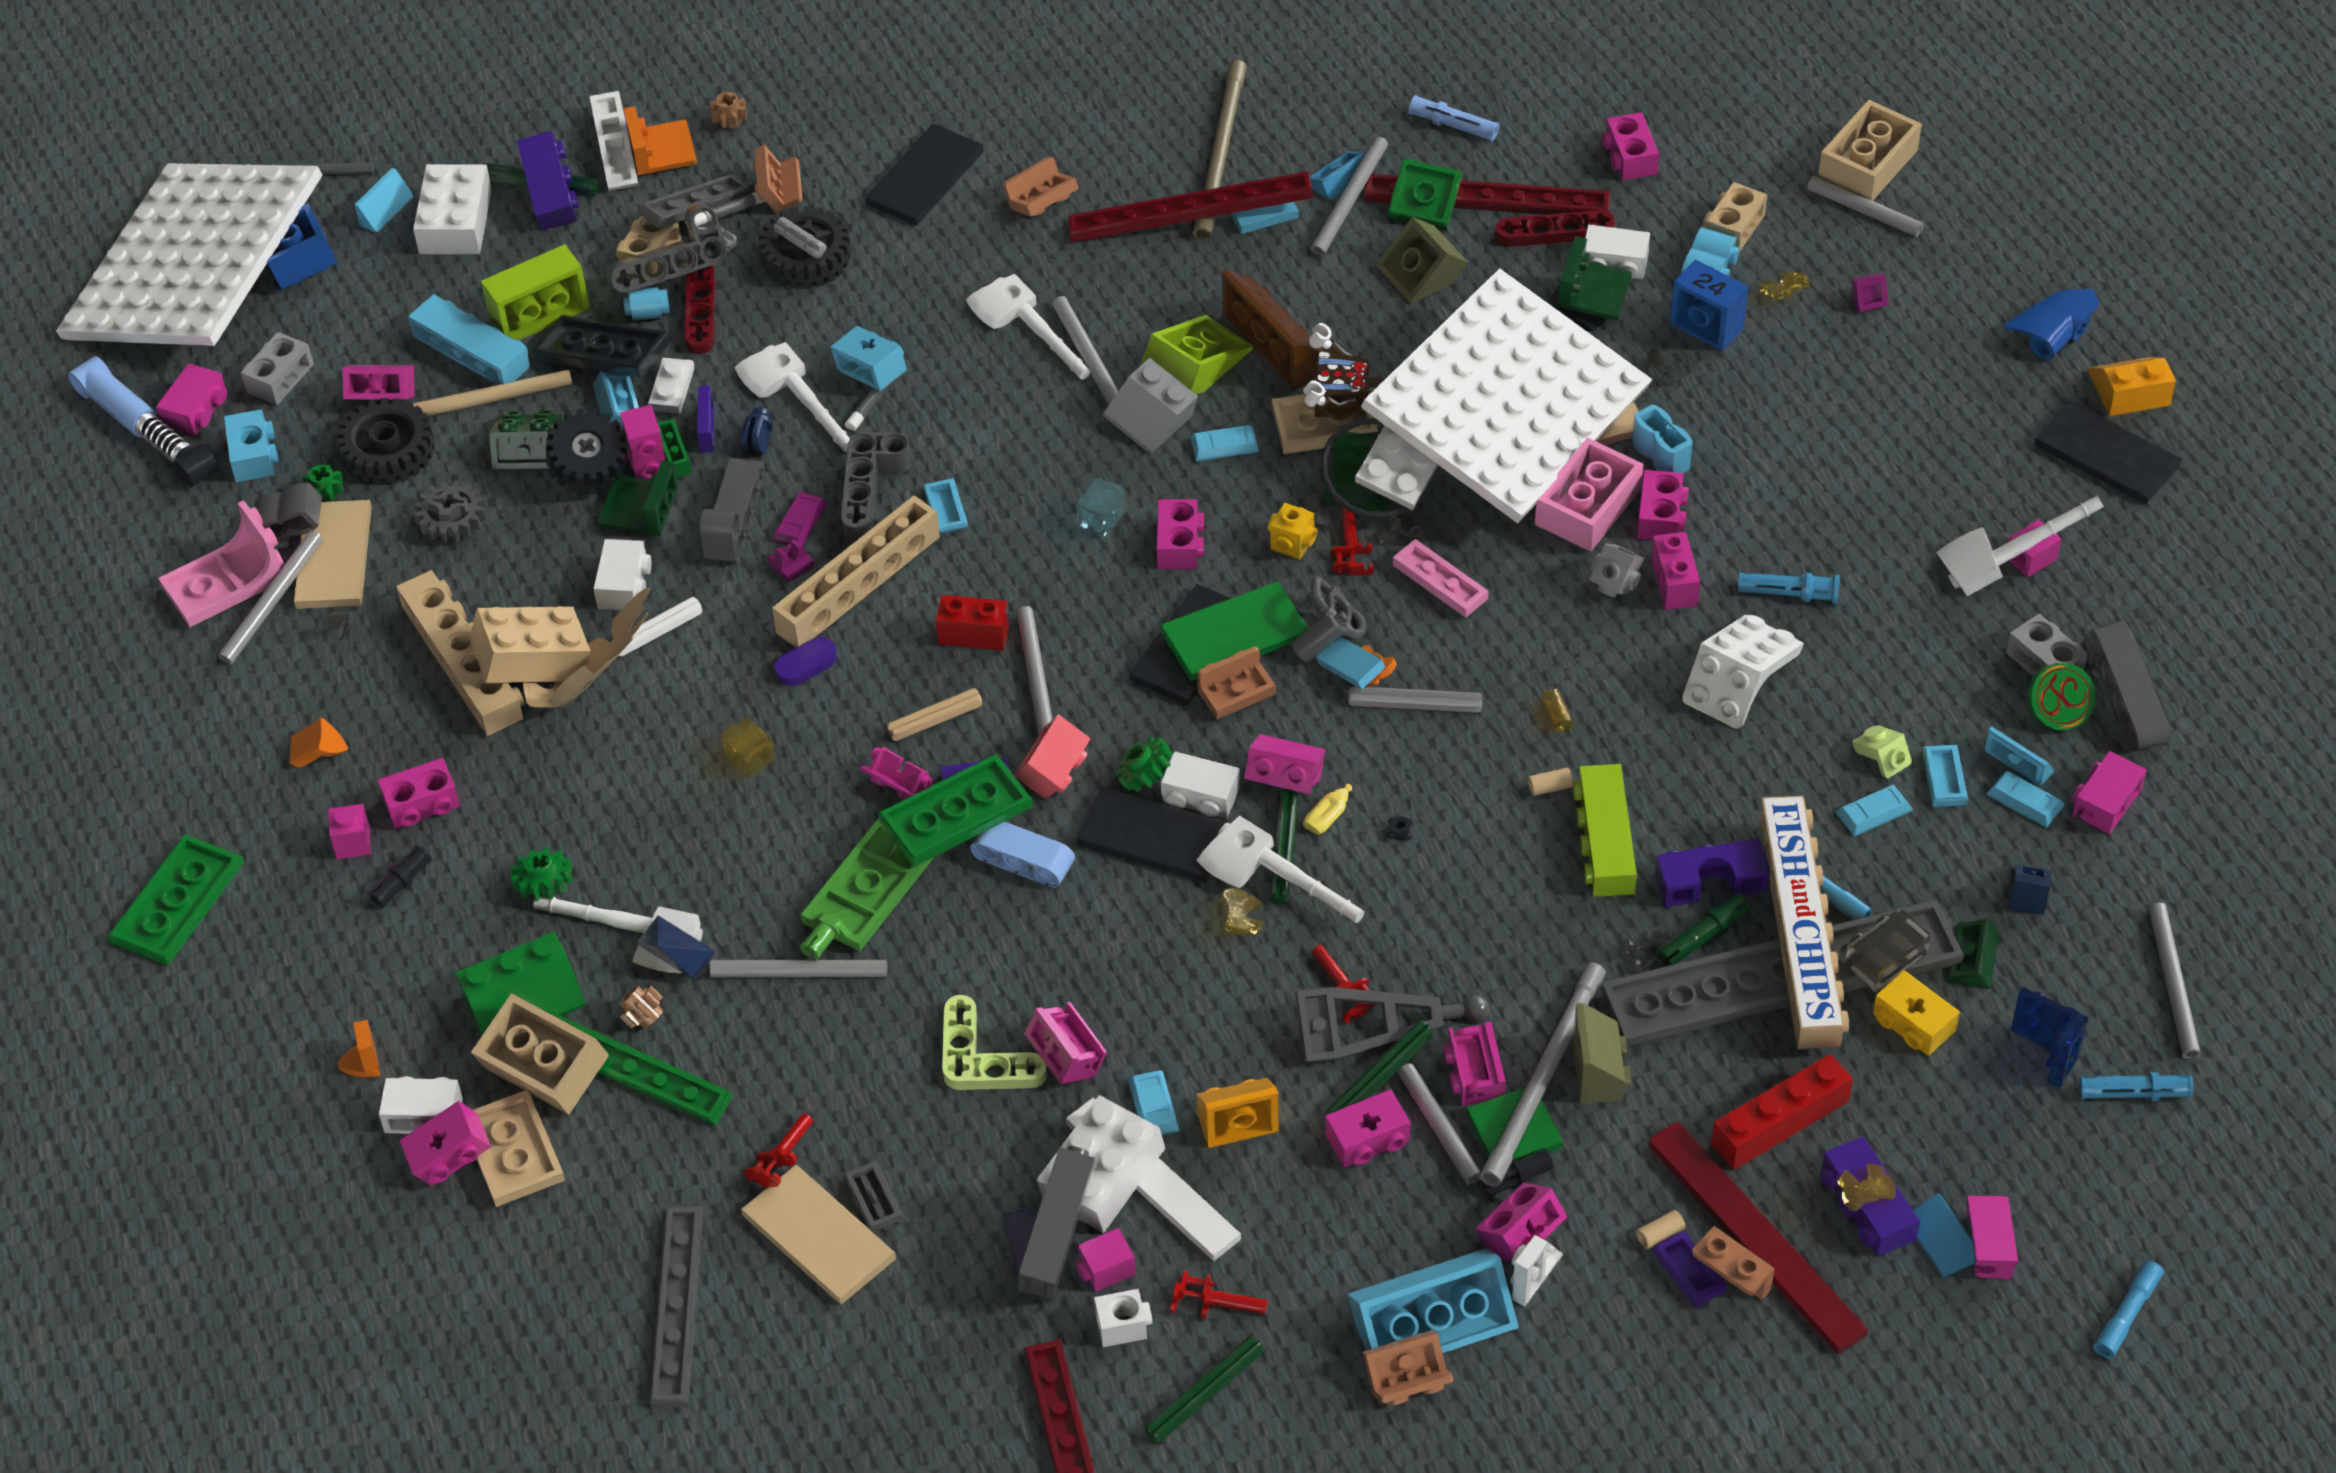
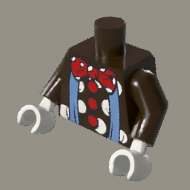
[1303,323,1386,420]

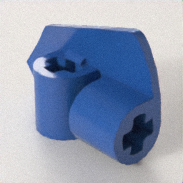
[2003,289,2100,360]

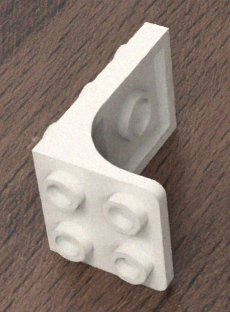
[1355,426,1438,510]
[1682,614,1804,729]

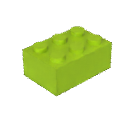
[481,244,590,340]

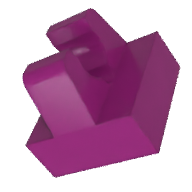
[1851,273,1889,312]
[768,539,814,583]

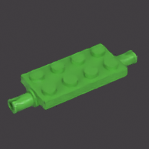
[800,819,935,960]

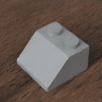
[1103,358,1198,454]

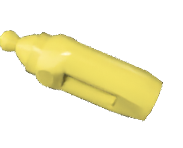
[1302,784,1352,836]

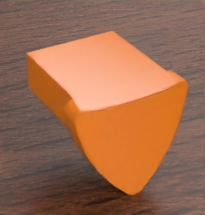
[289,718,348,768]
[337,1019,380,1078]

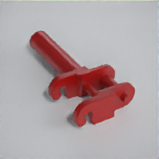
[1330,507,1374,576]
[1311,945,1377,1024]
[744,1113,813,1187]
[1170,1270,1268,1319]

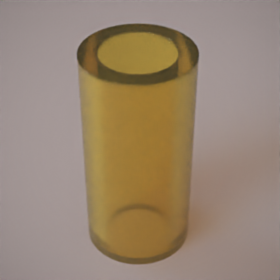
[1541,689,1574,733]

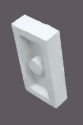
[648,358,695,414]

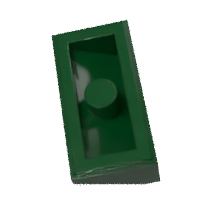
[1948,919,1999,989]

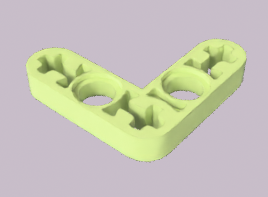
[942,995,1047,1090]

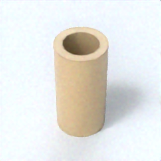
[1528,768,1573,796]
[1636,1210,1686,1250]

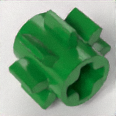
[303,465,344,502]

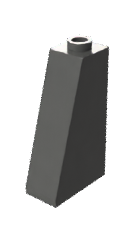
[1018,1146,1095,1301]

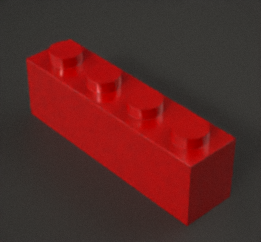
[1711,1053,1853,1170]

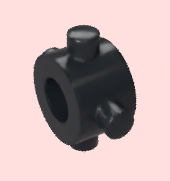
[1387,816,1413,840]

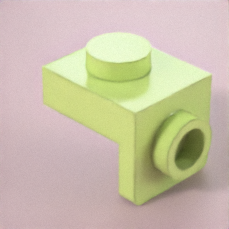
[1852,725,1912,778]

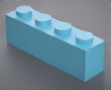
[408,294,530,385]

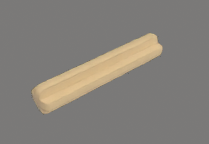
[887,688,982,741]

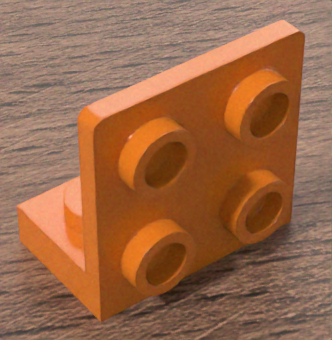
[624,106,697,175]

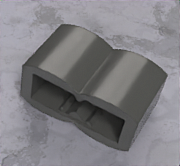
[254,483,322,543]

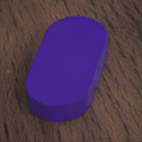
[775,637,837,686]

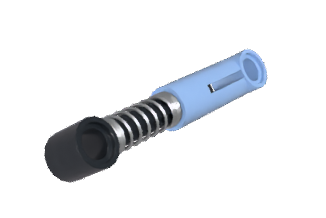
[68,356,219,488]

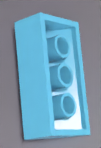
[1347,1248,1519,1353]

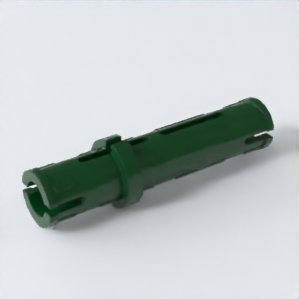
[1656,893,1750,967]

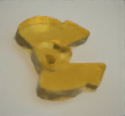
[1761,272,1810,300]
[1220,888,1265,935]
[1838,1163,1896,1211]

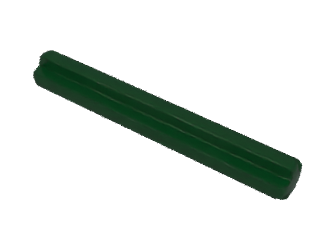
[484,163,599,197]
[1270,788,1299,904]
[1325,1020,1433,1115]
[1145,1336,1263,1443]

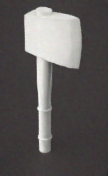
[966,274,1090,380]
[735,342,850,452]
[1936,495,2104,596]
[1196,816,1364,923]
[533,896,703,973]

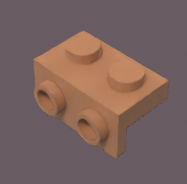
[753,144,802,214]
[1003,156,1079,217]
[1197,646,1276,719]
[1692,1226,1775,1300]
[1362,1330,1454,1405]

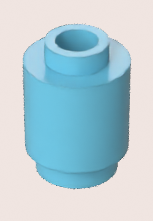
[623,287,670,321]

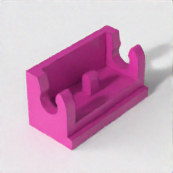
[1966,1196,2018,1279]

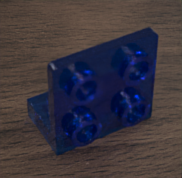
[2010,987,2089,1088]

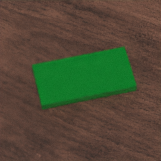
[1160,581,1308,681]
[878,754,1033,867]
[108,834,244,965]

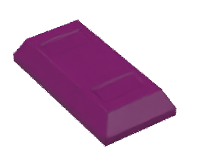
[771,492,828,546]

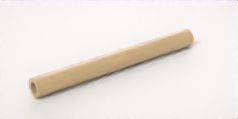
[413,370,572,417]

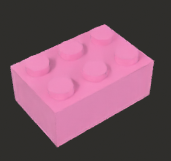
[1535,437,1644,552]

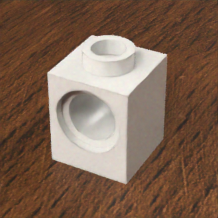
[1094,1289,1152,1347]

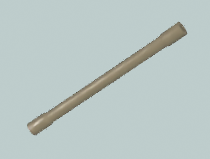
[1193,60,1247,240]

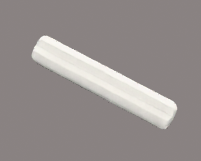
[612,597,702,656]

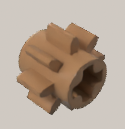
[710,92,747,128]
[619,985,663,1029]

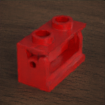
[936,595,1009,651]

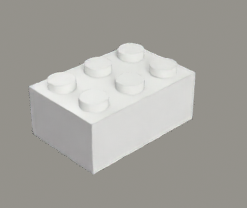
[413,164,492,254]
[1037,1095,1165,1233]

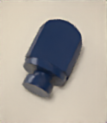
[740,407,773,454]

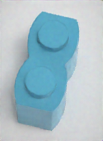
[1681,227,1740,276]
[1632,404,1693,473]

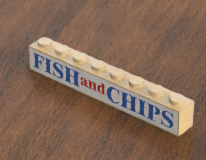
[1759,796,1849,1049]

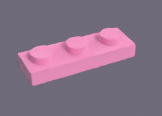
[1393,539,1489,618]

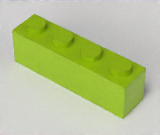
[1573,764,1637,897]

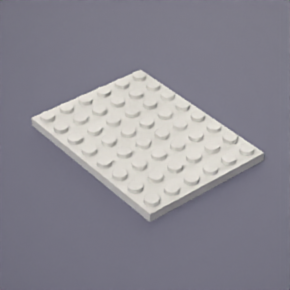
[56,163,322,346]
[1361,269,1652,523]

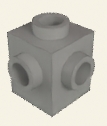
[1589,544,1644,597]

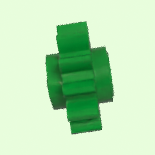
[1115,736,1173,792]
[510,847,573,901]

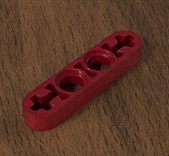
[1495,210,1615,247]
[685,265,716,354]

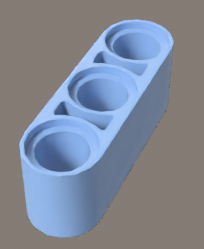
[970,822,1075,888]

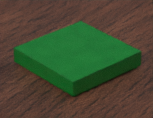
[1388,158,1462,230]
[1466,1088,1563,1161]

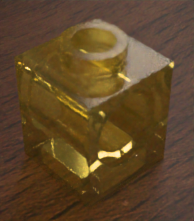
[720,717,776,778]

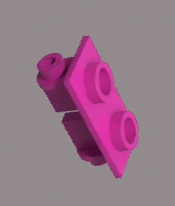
[860,747,933,800]

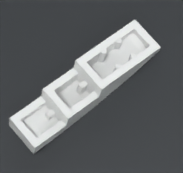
[589,91,639,191]

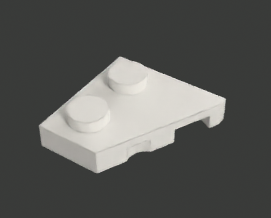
[1510,1235,1563,1307]

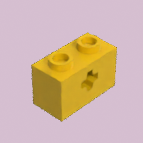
[1873,970,1960,1056]

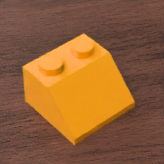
[2088,357,2176,416]
[1196,1078,1279,1148]

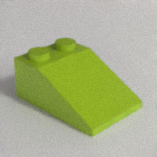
[1140,315,1254,395]

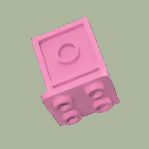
[158,500,284,628]

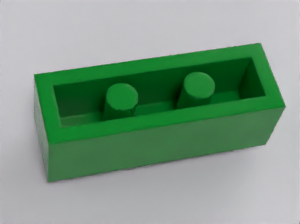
[658,418,692,477]

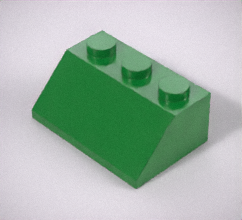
[455,932,586,1036]

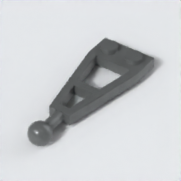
[1295,987,1490,1064]

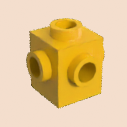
[1267,503,1317,560]

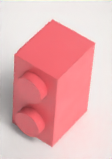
[1014,714,1091,799]

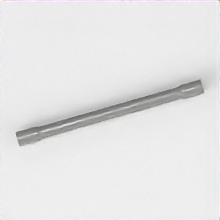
[1480,962,1606,1187]

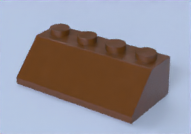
[1222,270,1323,390]

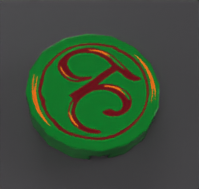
[2027,663,2095,730]

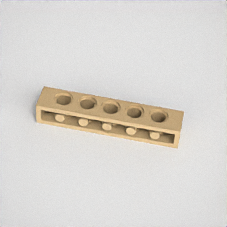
[772,496,940,648]
[396,570,525,736]

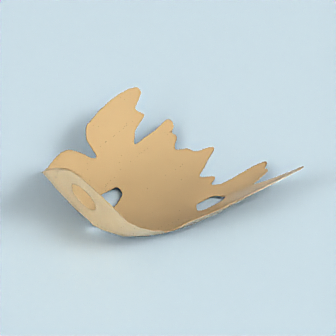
[523,587,650,708]

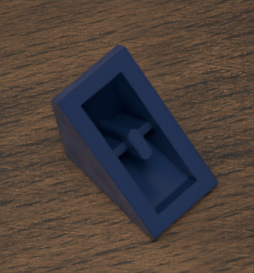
[2009,864,2052,915]

